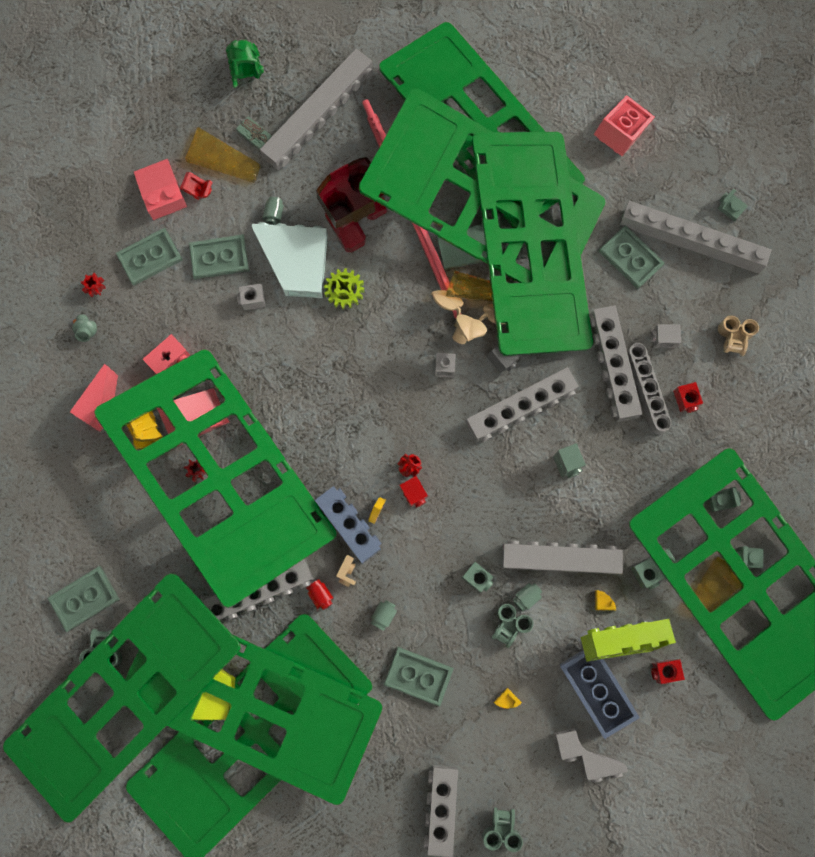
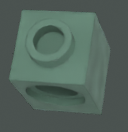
[462,562,493,593]

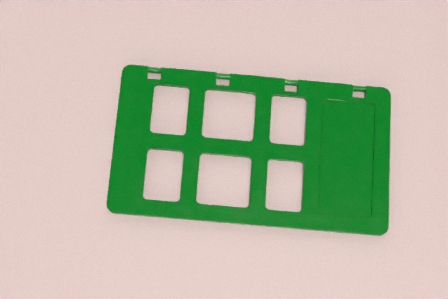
[359,88,605,283]
[95,350,336,608]
[629,448,815,721]

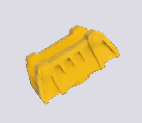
[126,411,162,450]

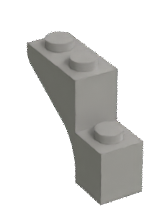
[553,729,628,783]

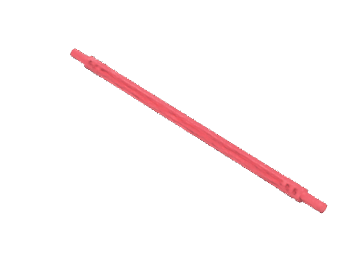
[362,99,461,319]

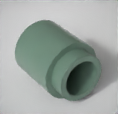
[262,197,284,225]
[513,583,542,612]
[371,600,397,631]

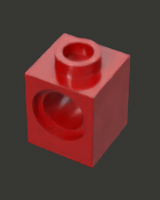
[673,382,703,413]
[399,476,428,508]
[651,659,685,684]

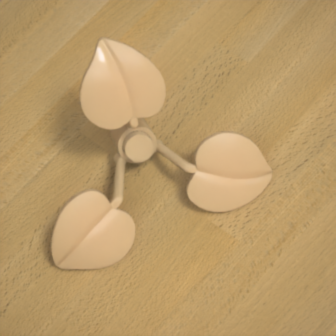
[430,290,506,344]

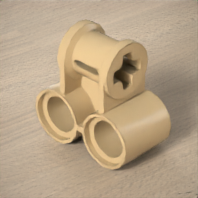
[718,316,759,356]

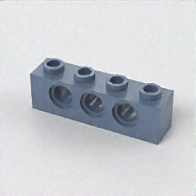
[315,486,382,564]

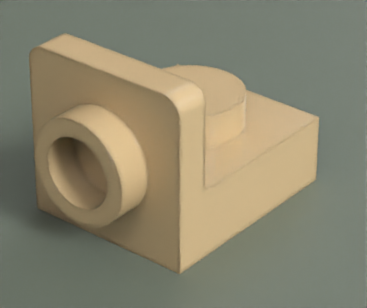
[336,555,356,587]

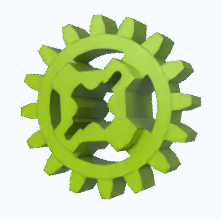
[324,268,365,309]

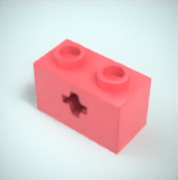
[143,334,190,374]

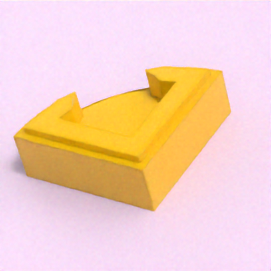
[368,497,386,524]
[595,590,616,611]
[493,688,522,709]

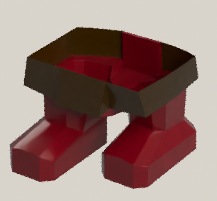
[316,157,388,253]

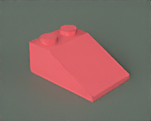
[594,95,655,156]
[134,159,187,220]
[70,364,118,432]
[157,388,229,446]

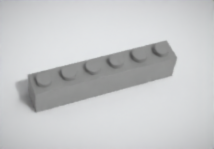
[502,540,623,575]

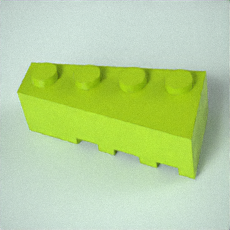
[580,619,676,662]

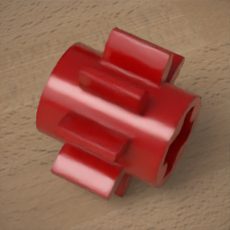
[80,273,106,298]
[397,453,422,477]
[184,459,205,482]

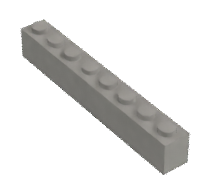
[260,49,373,171]
[619,201,772,274]

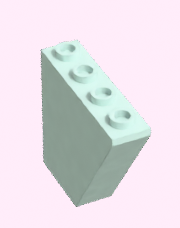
[252,222,328,298]

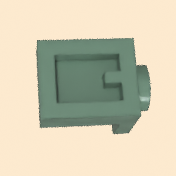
[717,189,748,222]
[709,487,741,512]
[736,546,764,569]

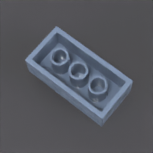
[560,650,640,739]

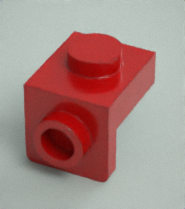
[180,172,213,200]

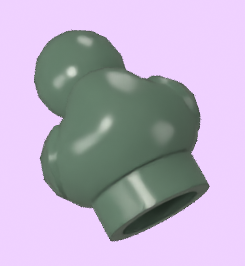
[72,314,97,342]

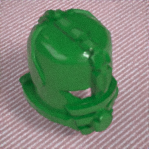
[226,40,264,88]

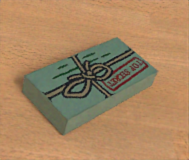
[236,116,272,151]

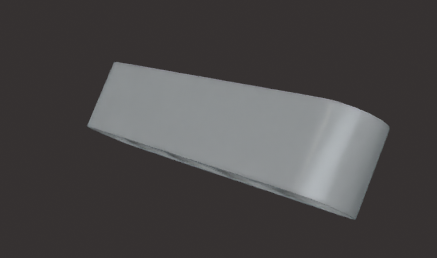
[627,343,671,435]

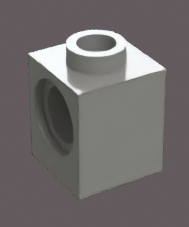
[237,284,266,310]
[651,324,681,348]
[435,353,456,378]

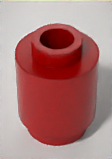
[306,580,334,610]

